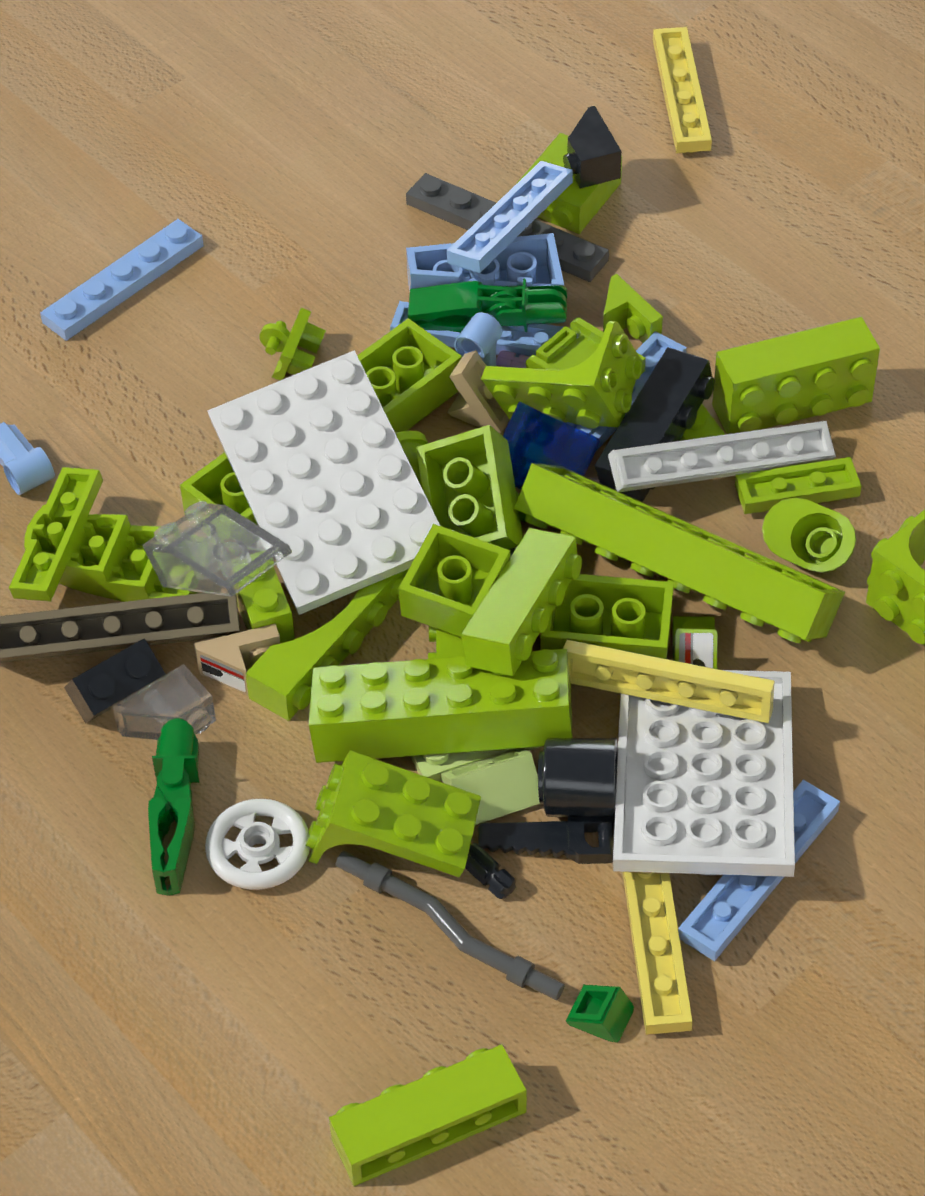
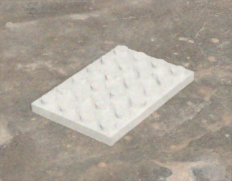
[207,350,440,615]
[613,670,795,877]

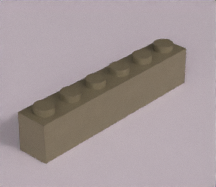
[0,589,241,663]

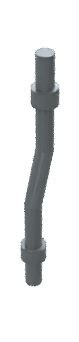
[336,851,565,1001]

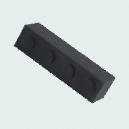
[595,347,715,502]

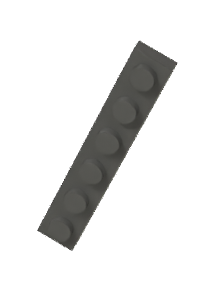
[406,173,609,282]

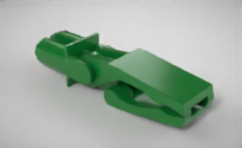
[407,279,568,333]
[148,718,200,896]

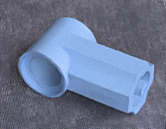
[454,312,503,366]
[0,422,55,495]

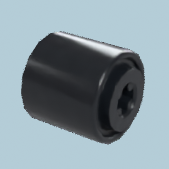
[538,738,618,817]

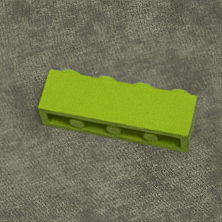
[461,528,582,676]
[329,1044,527,1186]

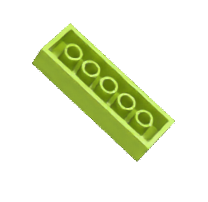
[309,649,573,763]

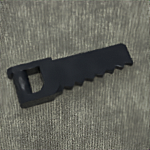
[478,817,615,864]

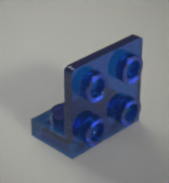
[503,401,600,489]

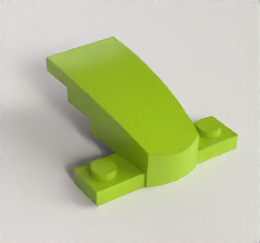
[9,467,214,602]

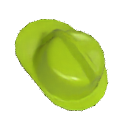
[762,497,856,573]

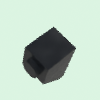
[563,106,622,189]

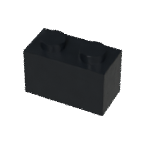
[64,638,166,724]

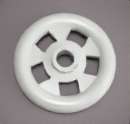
[205,799,310,890]

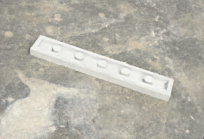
[608,421,836,493]

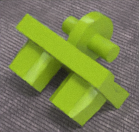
[259,307,326,381]

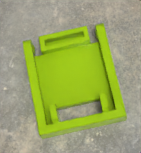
[526,317,646,374]

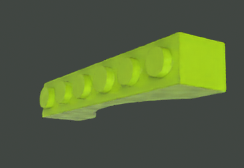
[245,569,409,721]

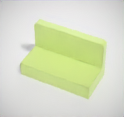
[440,748,540,825]

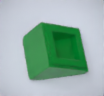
[566,984,634,1043]

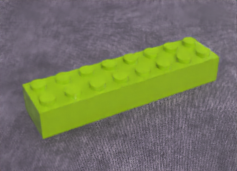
[180,319,462,558]
[514,463,845,644]

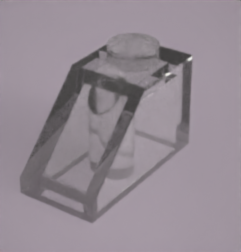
[113,664,216,740]

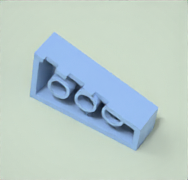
[406,233,564,291]

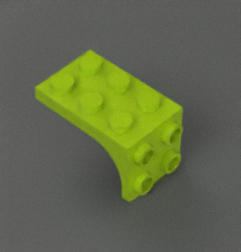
[481,321,643,429]
[866,509,925,646]
[305,750,481,877]

